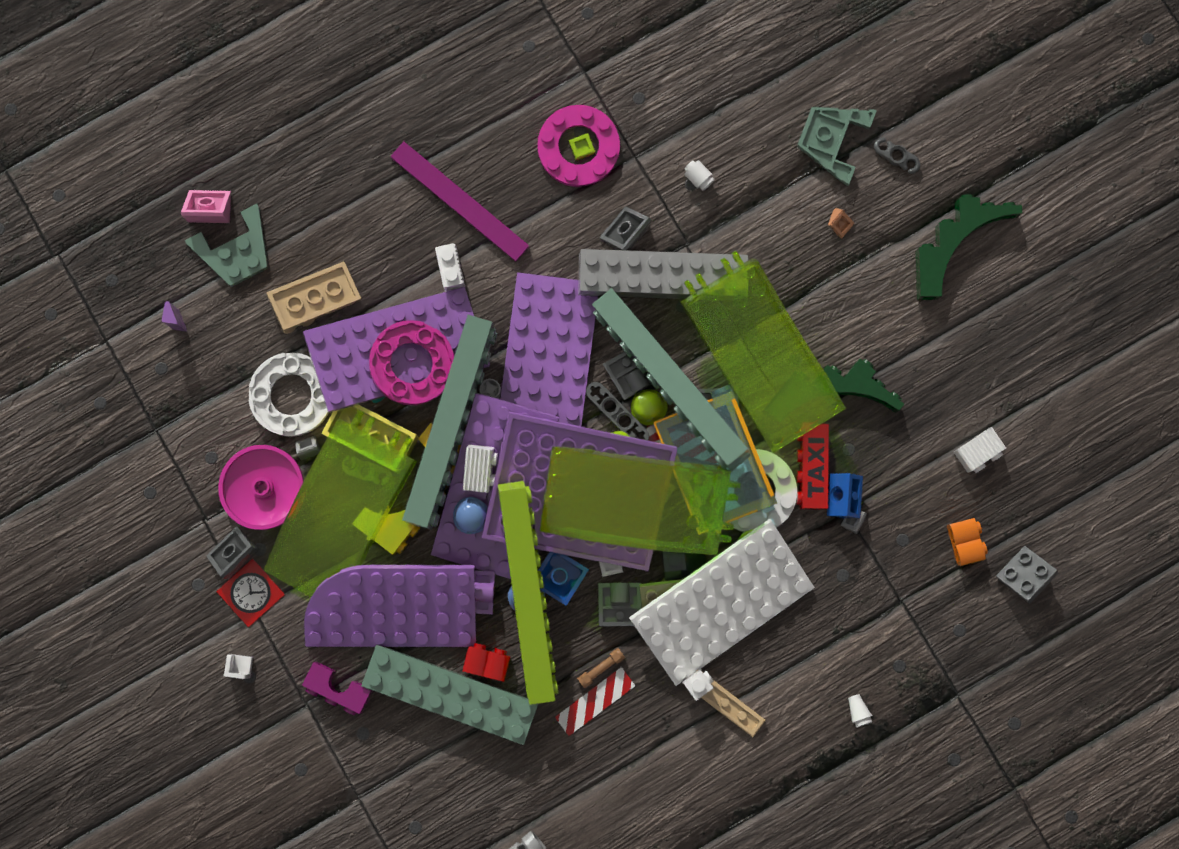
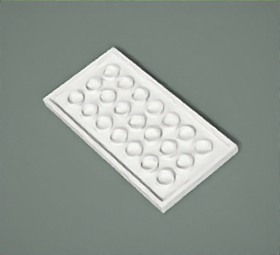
[629,519,814,686]

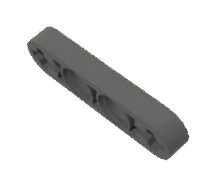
[586,382,649,441]

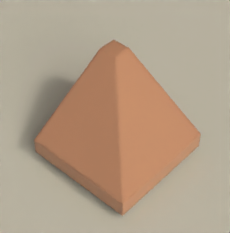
[828,208,854,239]

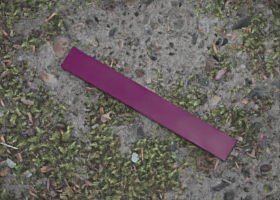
[390,141,529,262]

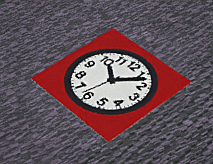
[216,559,285,627]

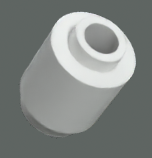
[684,160,715,191]

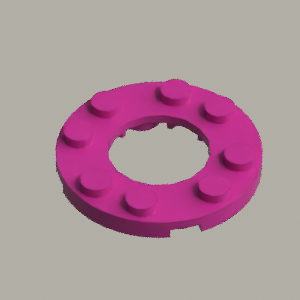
[538,105,620,187]
[369,320,454,405]

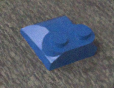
[538,552,589,606]

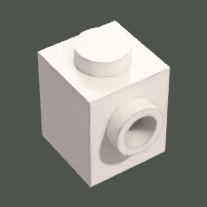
[682,669,714,701]

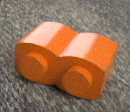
[947,518,988,566]

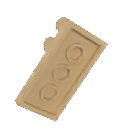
[267,262,361,334]

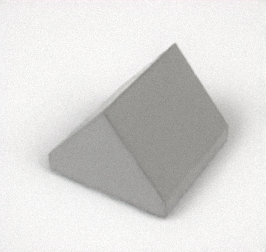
[295,436,321,460]
[841,511,867,534]

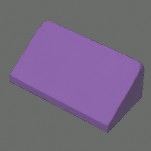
[162,301,187,331]

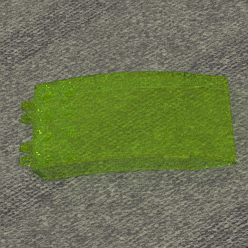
[680,251,846,453]
[264,410,417,597]
[540,446,741,555]

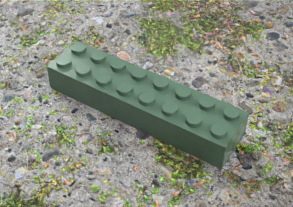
[361,645,539,745]

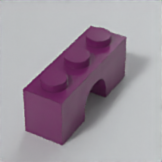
[302,662,373,715]

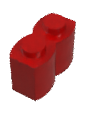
[462,643,511,682]

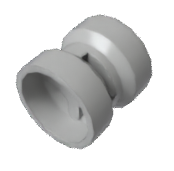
[480,379,501,399]

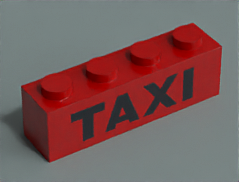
[796,423,829,510]

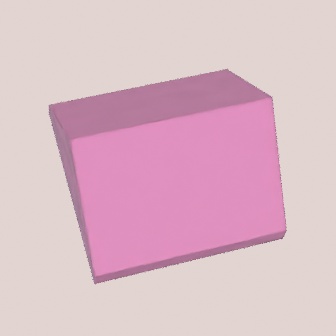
[181,190,231,223]

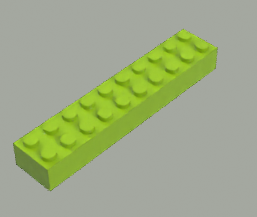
[498,481,558,705]

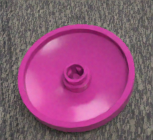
[218,445,305,530]

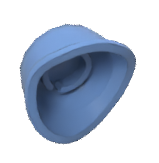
[453,497,488,534]

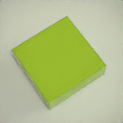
[569,133,595,161]

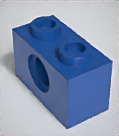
[827,473,863,518]

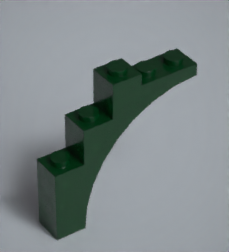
[915,194,1022,300]
[762,358,904,425]

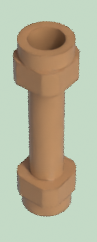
[577,648,626,688]

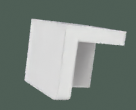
[224,654,253,679]

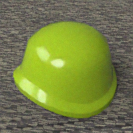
[631,389,667,425]

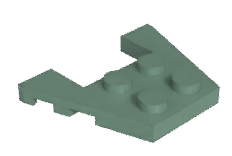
[797,107,876,186]
[185,204,268,287]

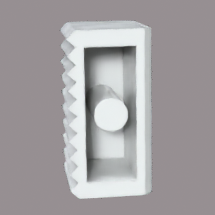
[435,244,465,292]
[954,427,1006,473]
[463,445,498,493]

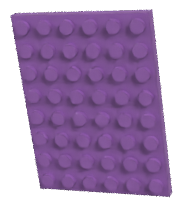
[481,412,678,571]

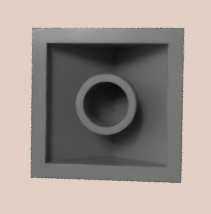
[599,206,651,251]
[206,526,260,579]

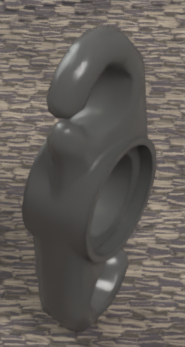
[874,137,920,174]

